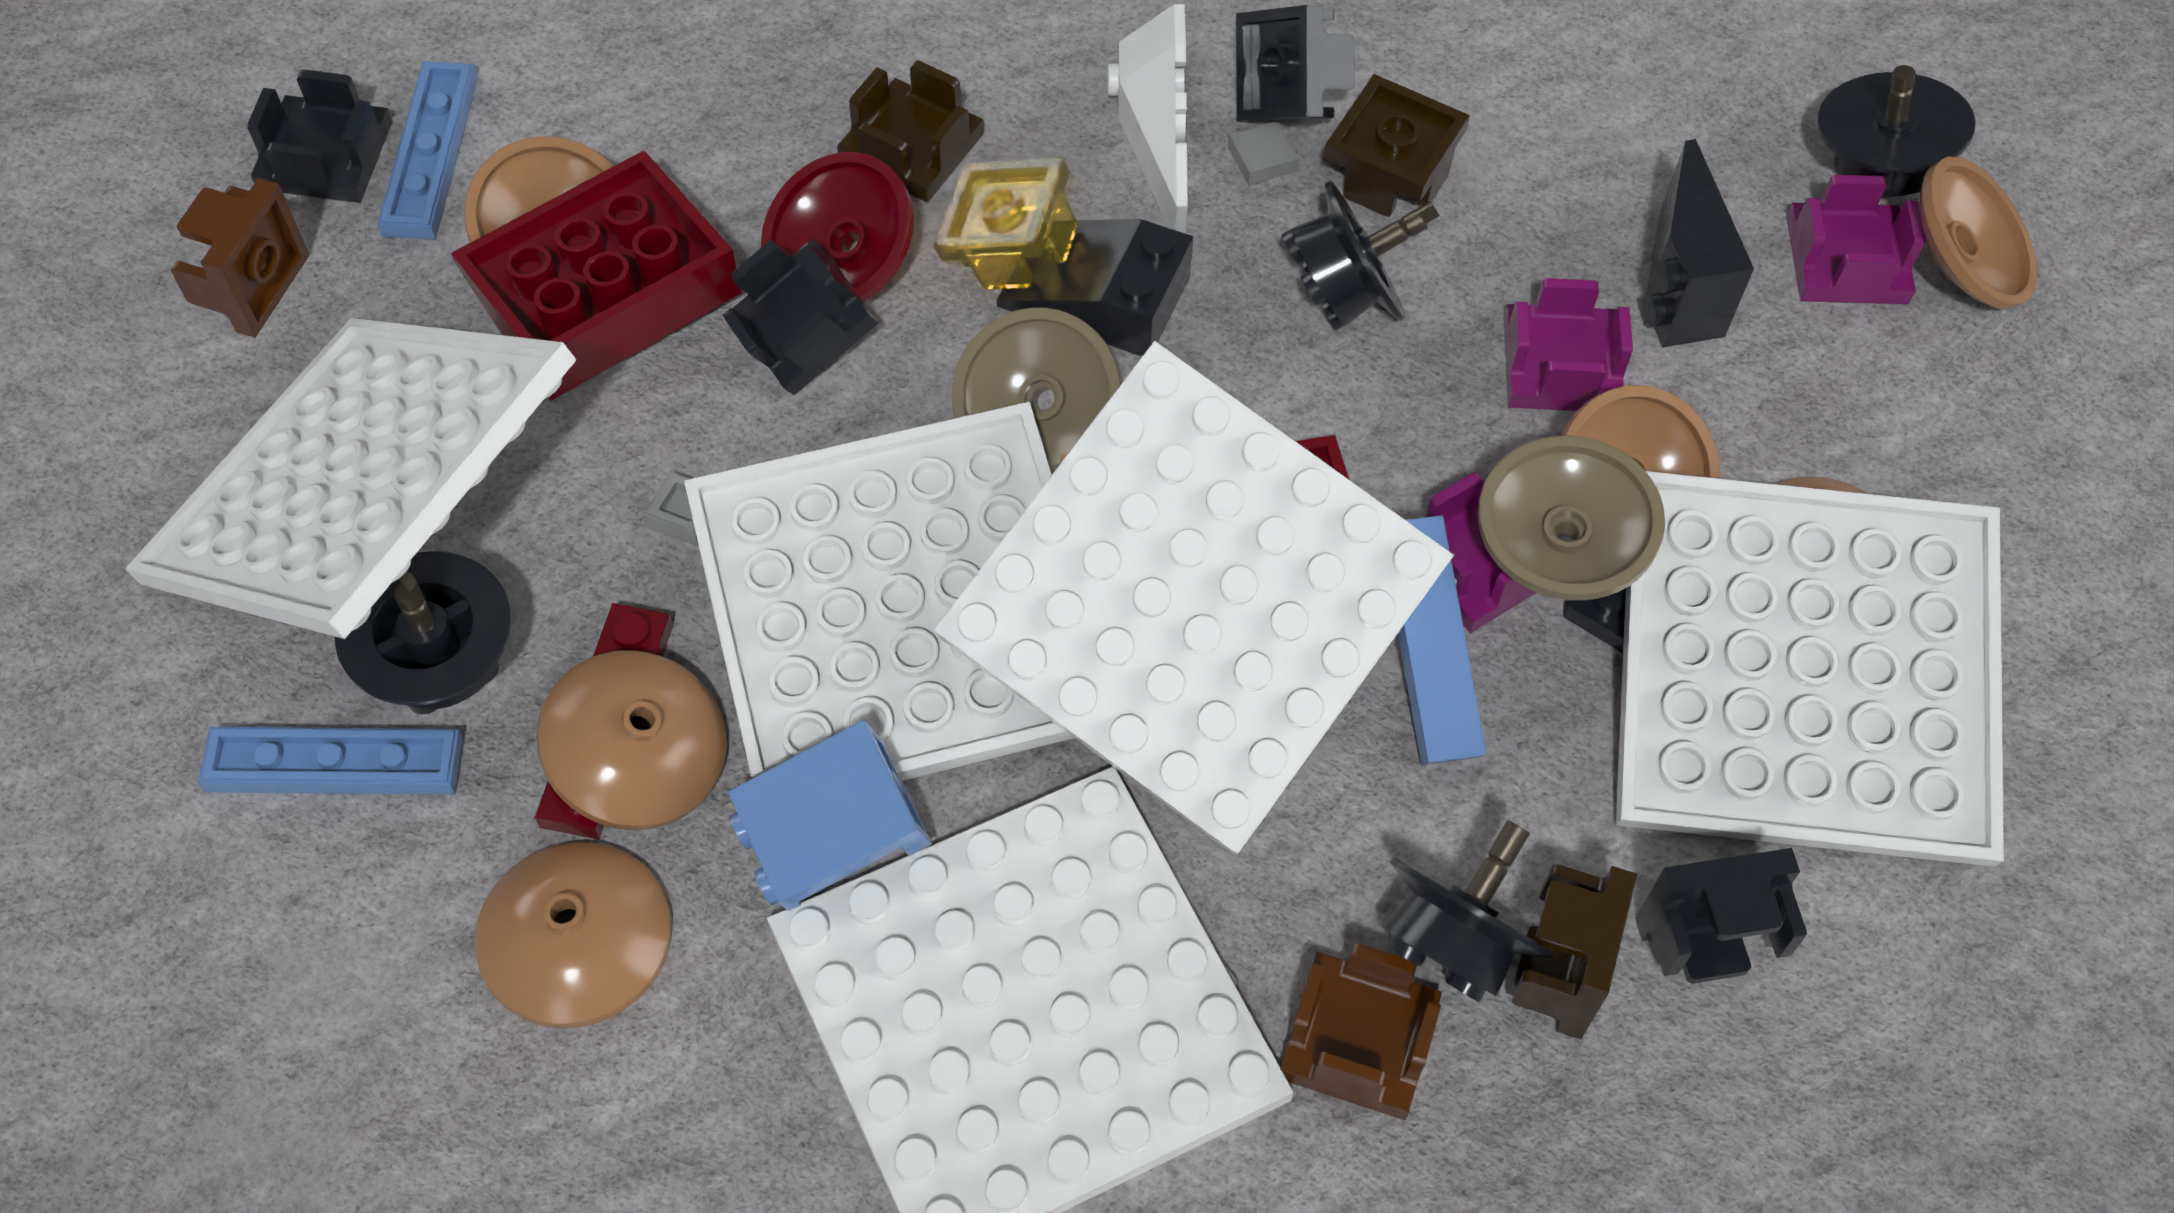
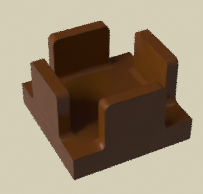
[171,178,310,338]
[1280,943,1442,1120]

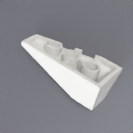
[1108,4,1188,233]

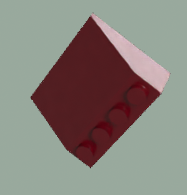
[451,150,742,401]

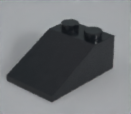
[1643,139,1754,348]
[997,219,1193,356]

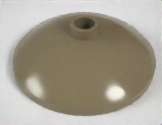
[952,308,1122,474]
[1478,436,1665,600]

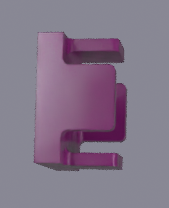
[1786,175,1925,304]
[1503,278,1633,411]
[1426,472,1536,633]

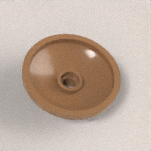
[464,136,613,243]
[1920,156,2037,309]
[1561,385,1721,479]
[536,651,727,830]
[474,842,672,1028]

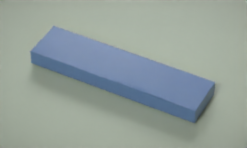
[377,61,478,240]
[1398,515,1487,766]
[198,727,463,795]

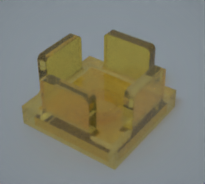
[933,157,1078,289]

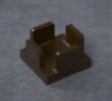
[837,60,984,203]
[1323,74,1470,217]
[1512,864,1638,1039]

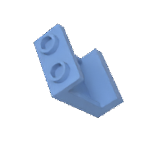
[728,719,932,911]

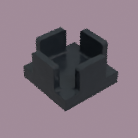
[1236,5,1355,121]
[247,69,392,203]
[722,238,879,395]
[1635,848,1807,984]

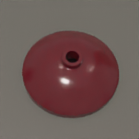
[761,152,914,302]

